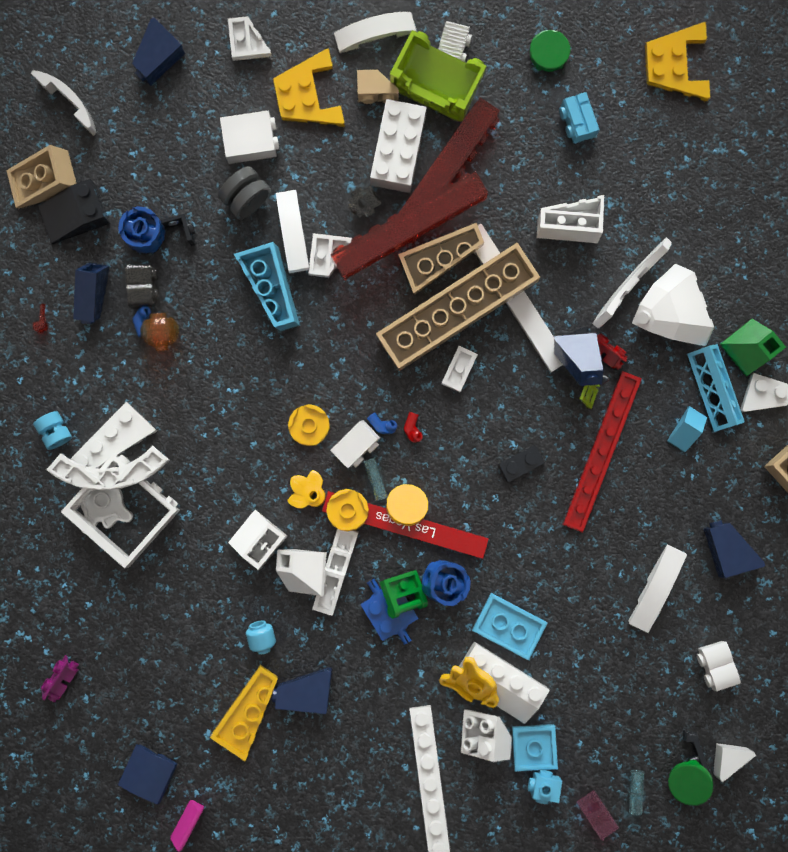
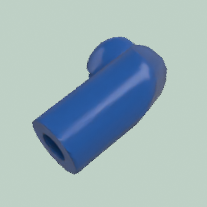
[367,413,397,434]

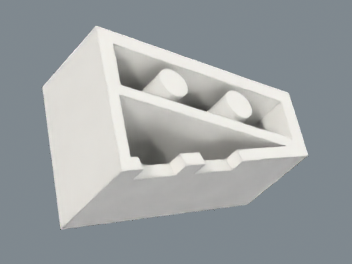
[537,195,604,243]

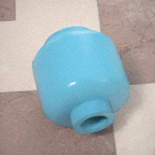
[246,621,276,654]

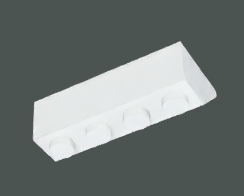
[459,642,550,724]

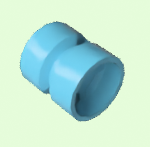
[33,411,72,450]

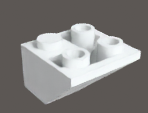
[276,549,326,596]
[461,709,512,762]

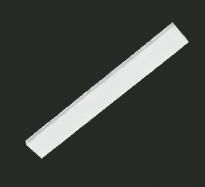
[474,224,563,373]

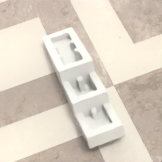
[276,190,310,273]
[312,529,359,616]
[629,545,687,633]

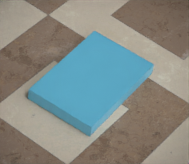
[472,593,548,661]

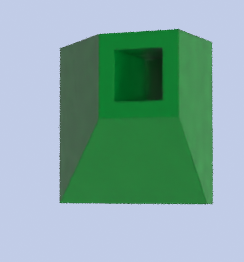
[719,319,786,376]

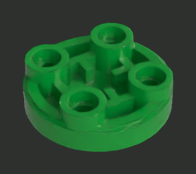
[529,30,570,71]
[668,760,713,806]

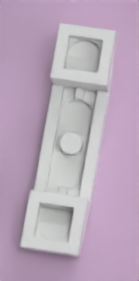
[334,12,416,53]
[31,70,96,136]

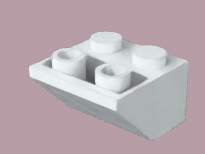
[228,510,287,570]

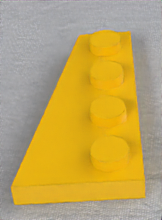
[210,665,278,761]

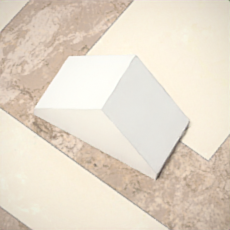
[713,743,756,782]

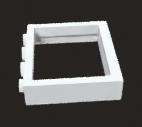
[61,454,180,568]

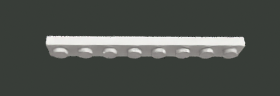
[410,705,450,852]

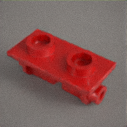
[597,333,627,370]

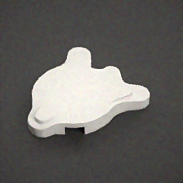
[81,489,133,534]

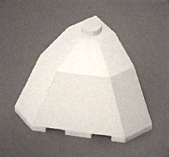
[632,264,714,346]

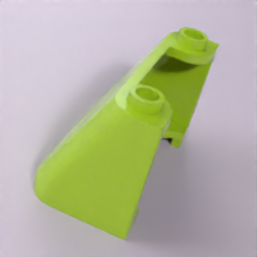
[390,30,486,122]

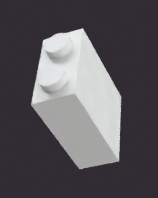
[220,110,279,164]

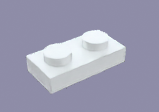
[441,346,478,392]

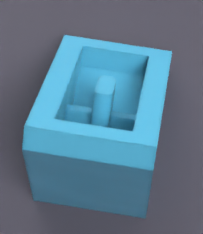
[667,406,707,452]

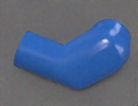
[133,306,151,337]

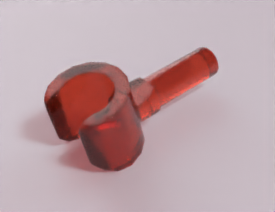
[33,304,48,334]

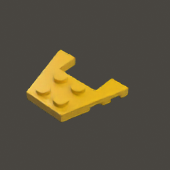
[645,22,710,101]
[273,49,345,127]

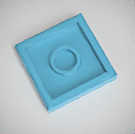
[512,724,558,771]

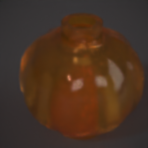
[140,313,179,351]

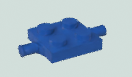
[360,578,418,645]

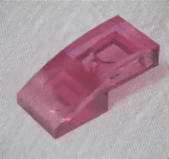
[577,790,619,840]

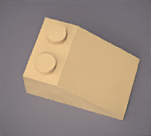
[6,145,76,208]

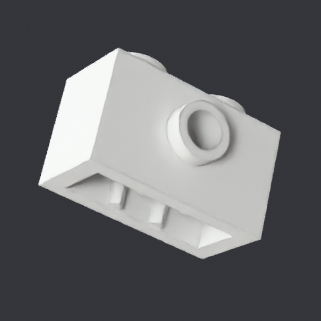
[330,420,380,468]

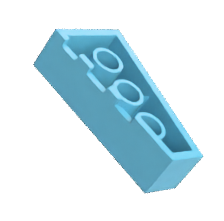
[234,242,300,331]

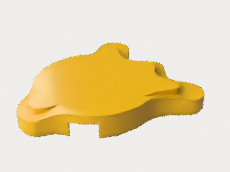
[439,657,499,708]

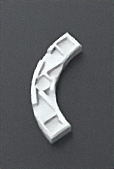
[592,237,671,328]
[47,446,169,490]

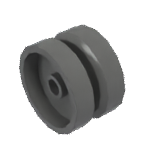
[218,166,271,220]

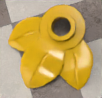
[288,470,325,509]

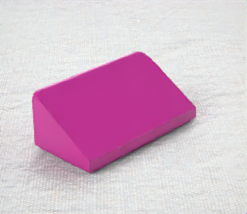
[171,800,204,852]

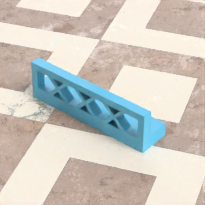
[687,344,745,432]

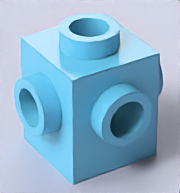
[528,770,562,804]

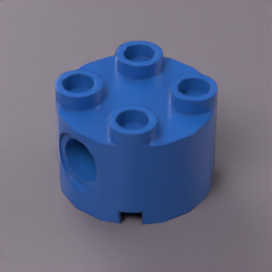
[118,206,165,253]
[422,560,471,606]

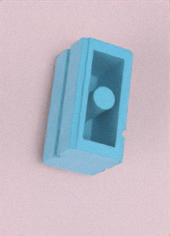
[559,92,599,143]

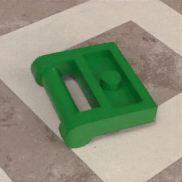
[379,570,428,619]

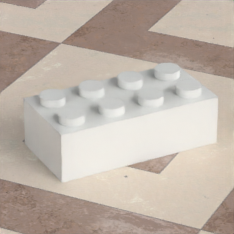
[370,99,427,193]

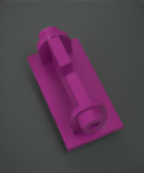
[41,655,79,702]

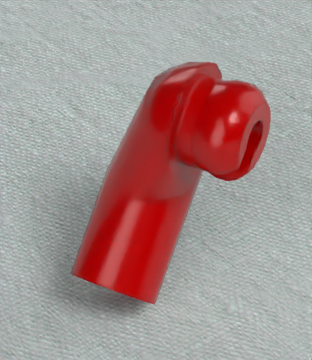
[404,412,423,443]

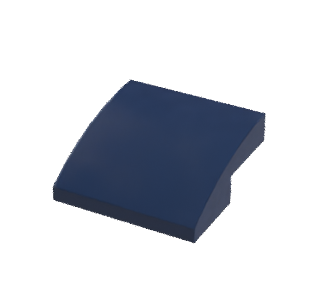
[118,744,177,804]

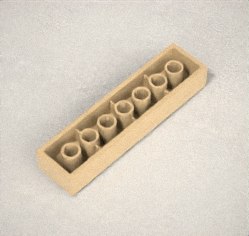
[376,243,540,371]

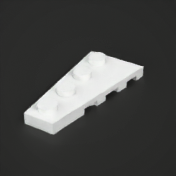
[70,402,157,468]

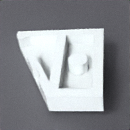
[228,16,272,61]

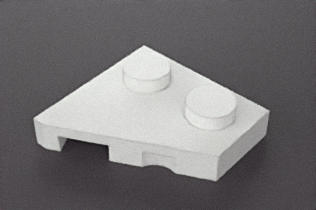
[308,233,353,278]
[740,373,788,412]

